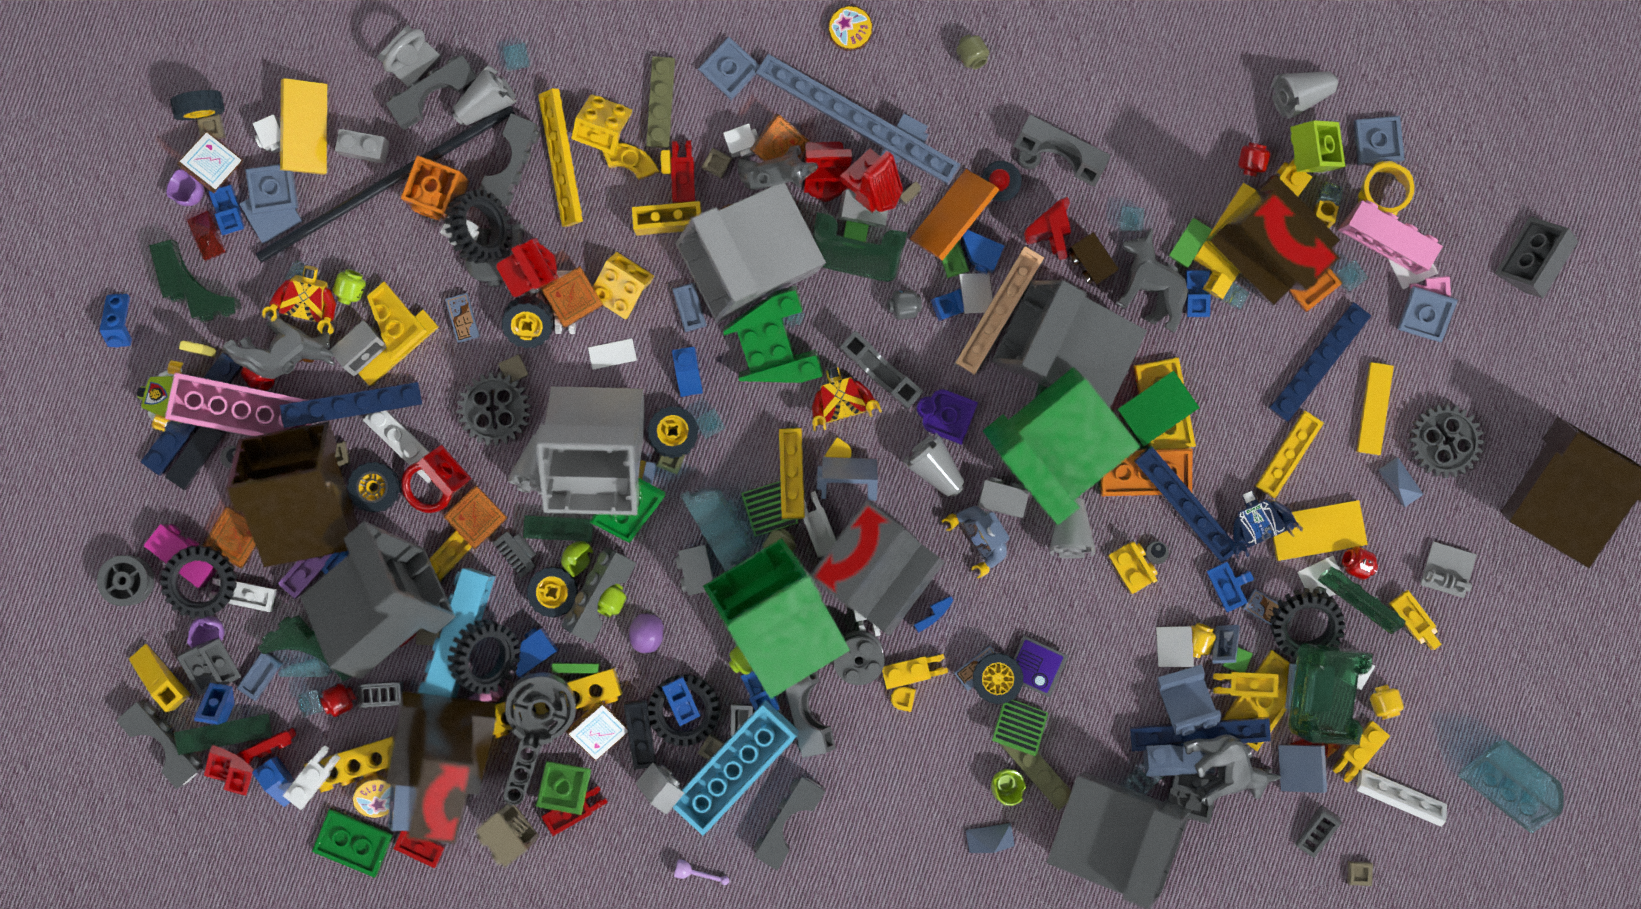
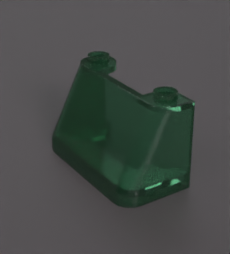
[813,212,908,282]
[1288,644,1373,745]

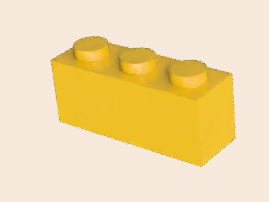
[632,201,702,236]

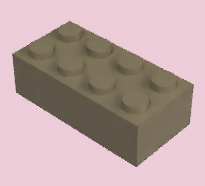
[476,803,540,868]

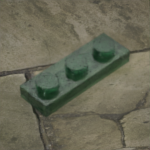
[523,515,593,542]

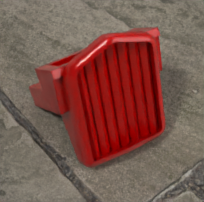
[803,142,852,202]
[839,148,903,213]
[1024,197,1071,260]
[496,238,559,297]

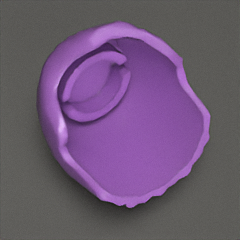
[166,169,204,207]
[629,613,664,653]
[187,615,225,648]

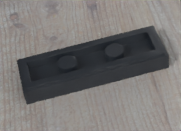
[165,426,225,490]
[624,699,657,770]

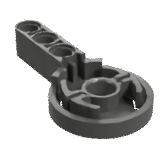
[503,672,576,805]

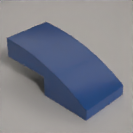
[209,185,245,236]
[1185,270,1211,317]
[931,289,964,321]
[914,596,953,633]
[741,671,780,710]
[662,677,700,726]

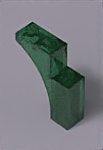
[149,239,242,323]
[257,615,353,682]

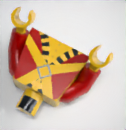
[262,266,336,334]
[811,367,882,431]

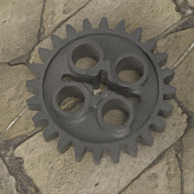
[457,372,532,446]
[1407,404,1484,478]

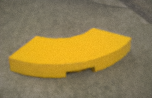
[603,143,659,180]

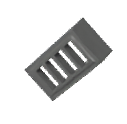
[357,681,404,708]
[1295,805,1342,858]

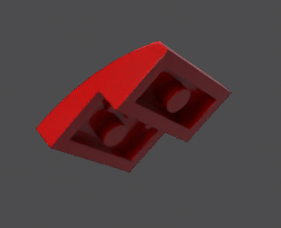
[204,745,254,796]

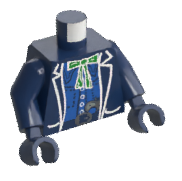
[1233,490,1303,559]

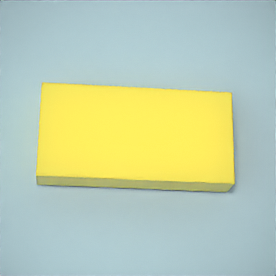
[179,340,217,358]

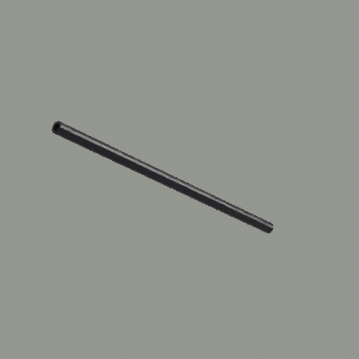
[256,106,515,263]

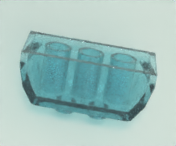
[680,487,754,572]
[1458,740,1564,834]

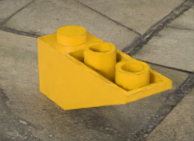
[129,644,191,712]

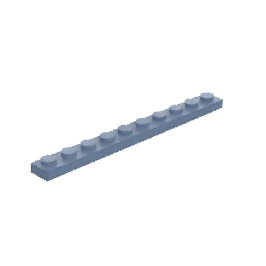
[756,54,961,186]

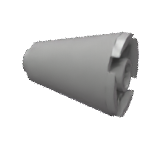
[453,65,517,125]
[1271,71,1338,119]
[903,433,964,497]
[1049,497,1095,558]

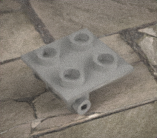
[1420,541,1477,598]

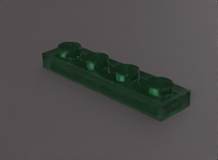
[1318,567,1406,634]
[174,713,273,755]

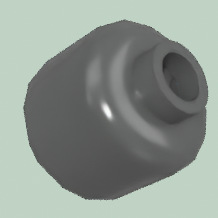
[887,289,922,320]

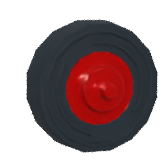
[981,161,1022,202]

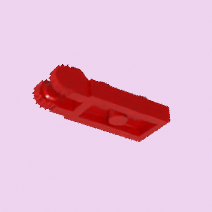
[671,140,696,204]
[236,727,297,764]
[541,785,608,837]

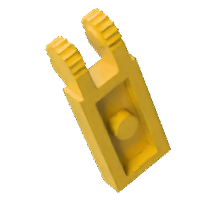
[882,654,948,689]
[1213,672,1279,698]
[1332,720,1390,783]

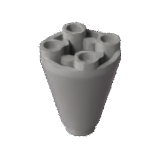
[508,430,542,495]

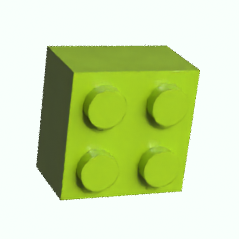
[1290,120,1346,173]

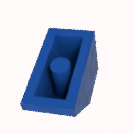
[961,230,1004,275]
[672,347,703,397]
[516,627,558,678]
[194,683,235,724]
[253,756,295,807]

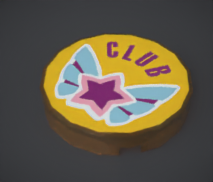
[828,5,873,51]
[352,775,391,818]

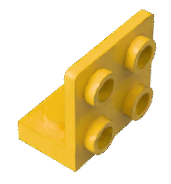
[571,94,632,155]
[593,252,654,319]

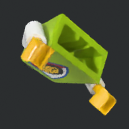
[137,360,184,432]

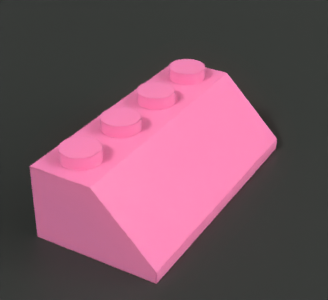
[1338,200,1443,275]

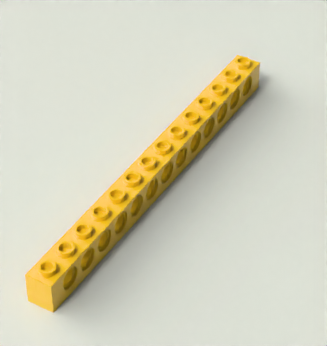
[304,668,623,793]

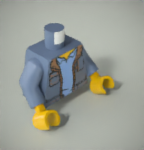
[942,506,1010,578]

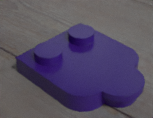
[916,389,978,445]

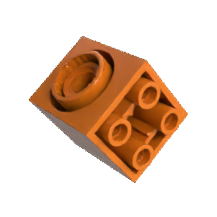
[401,156,470,221]

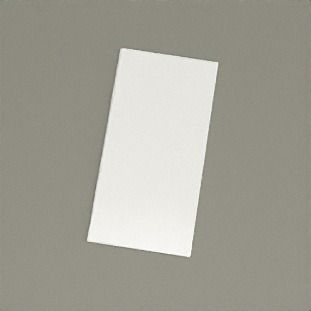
[588,339,637,370]

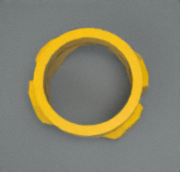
[1358,161,1414,215]

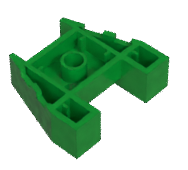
[723,285,823,383]

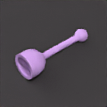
[674,859,729,885]

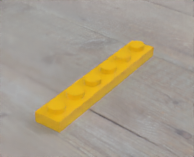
[538,88,583,227]

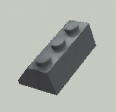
[1495,216,1578,299]

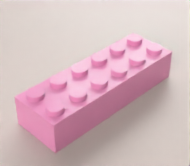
[165,373,312,436]

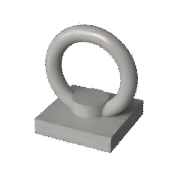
[377,25,442,87]

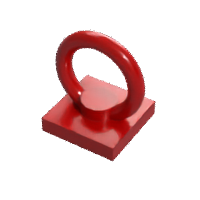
[401,445,472,513]

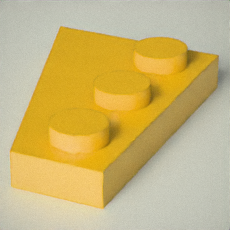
[367,282,427,361]

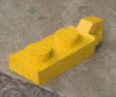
[1388,590,1442,650]

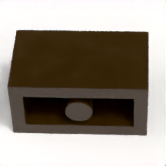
[1068,232,1119,287]

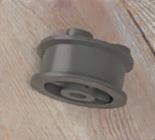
[97,555,154,606]
[834,630,884,685]

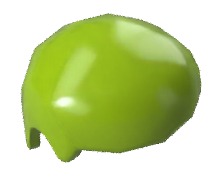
[561,541,593,577]
[991,768,1026,806]

